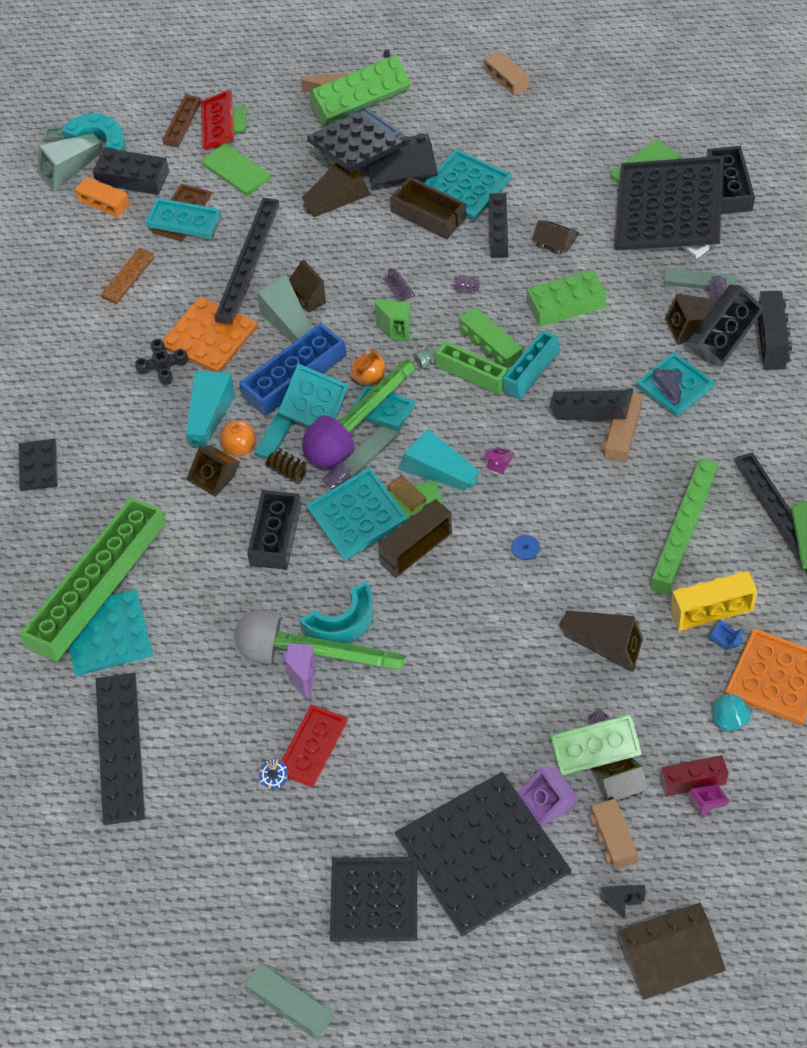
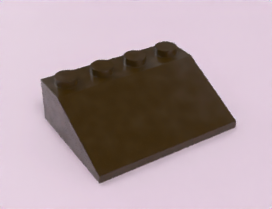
[617,902,726,1000]

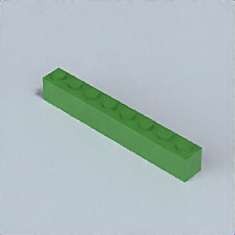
[651,458,718,596]

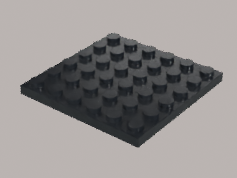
[614,156,725,250]
[395,772,571,937]

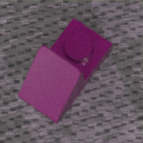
[484,447,515,474]
[689,785,730,818]

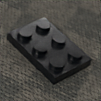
[19,439,58,491]

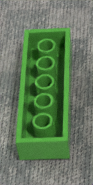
[308,55,412,126]

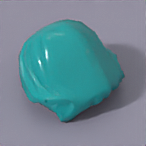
[712,694,751,732]

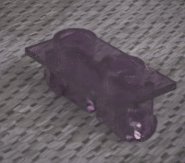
[383,268,415,302]

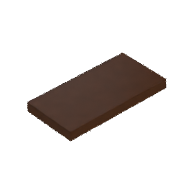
[152,183,212,242]

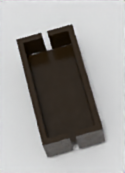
[390,177,467,239]
[378,498,452,578]

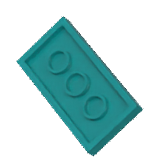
[145,198,222,239]

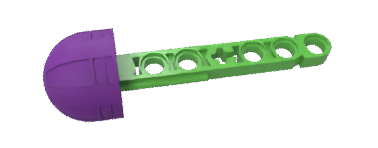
[302,359,415,468]

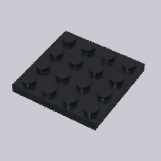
[307,112,403,173]
[330,856,418,942]

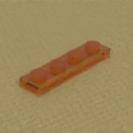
[101,247,155,304]

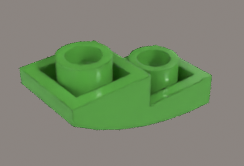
[233,104,248,133]

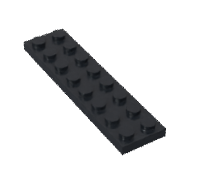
[95,673,146,825]

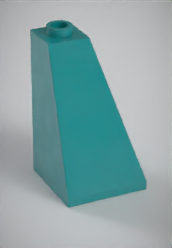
[186,370,235,447]
[398,429,480,491]

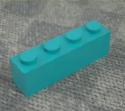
[502,330,561,399]

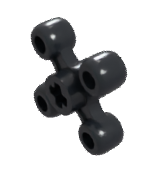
[135,338,188,385]

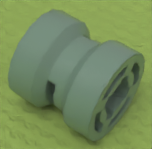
[414,346,436,369]

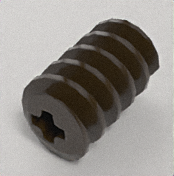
[265,448,307,484]

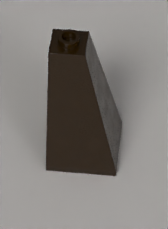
[302,163,371,217]
[665,294,718,345]
[560,610,643,672]

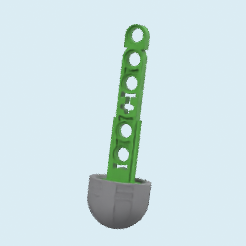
[234,610,405,669]

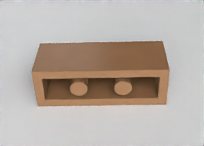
[484,50,530,96]
[589,798,638,870]

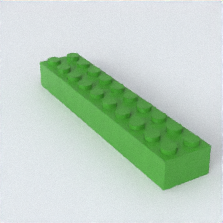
[19,497,166,662]

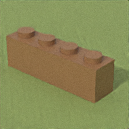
[602,393,643,463]

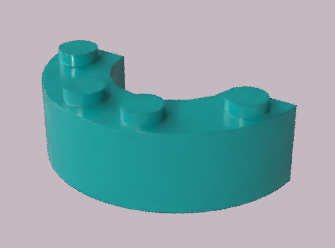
[61,113,127,151]
[299,581,374,644]

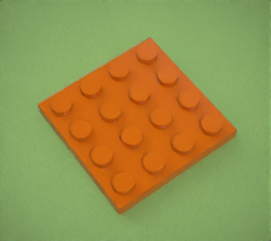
[163,296,258,372]
[725,628,807,726]

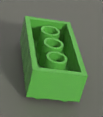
[527,269,607,327]

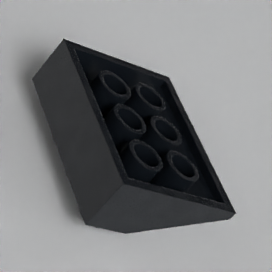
[366,133,438,187]

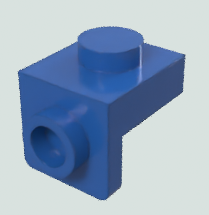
[708,620,744,650]

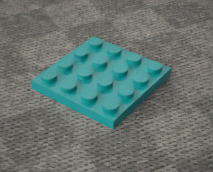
[425,149,512,221]
[306,467,409,561]
[69,589,153,677]

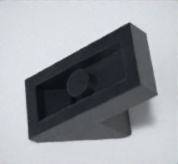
[600,885,646,918]

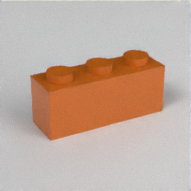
[75,177,130,218]

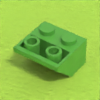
[374,300,412,342]

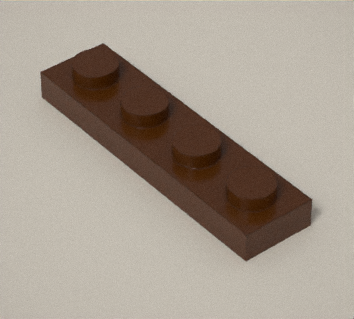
[162,95,201,147]

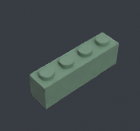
[244,963,333,1040]

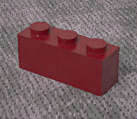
[660,755,729,797]

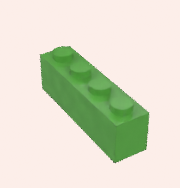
[459,307,523,369]
[436,341,508,395]

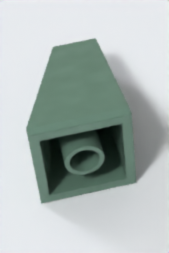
[38,133,101,191]
[257,274,312,343]

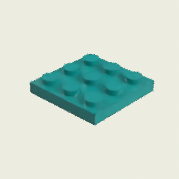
[636,352,715,417]
[277,364,349,428]

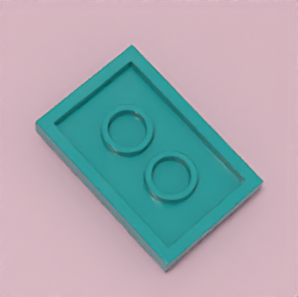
[349,385,416,432]

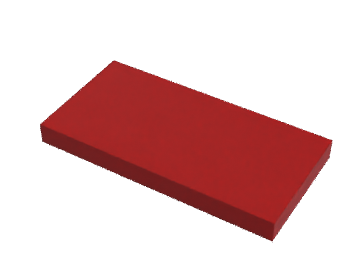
[201,90,234,150]
[281,704,348,788]

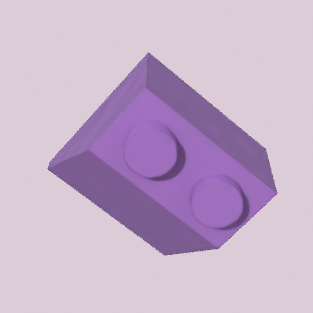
[283,643,316,700]
[518,767,579,827]

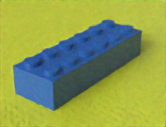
[239,323,347,416]

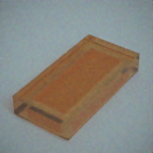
[387,475,426,512]

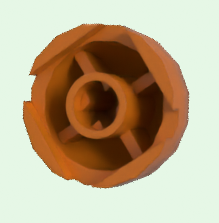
[350,349,386,386]
[219,420,257,457]

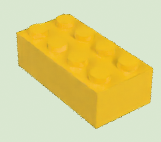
[670,571,757,631]

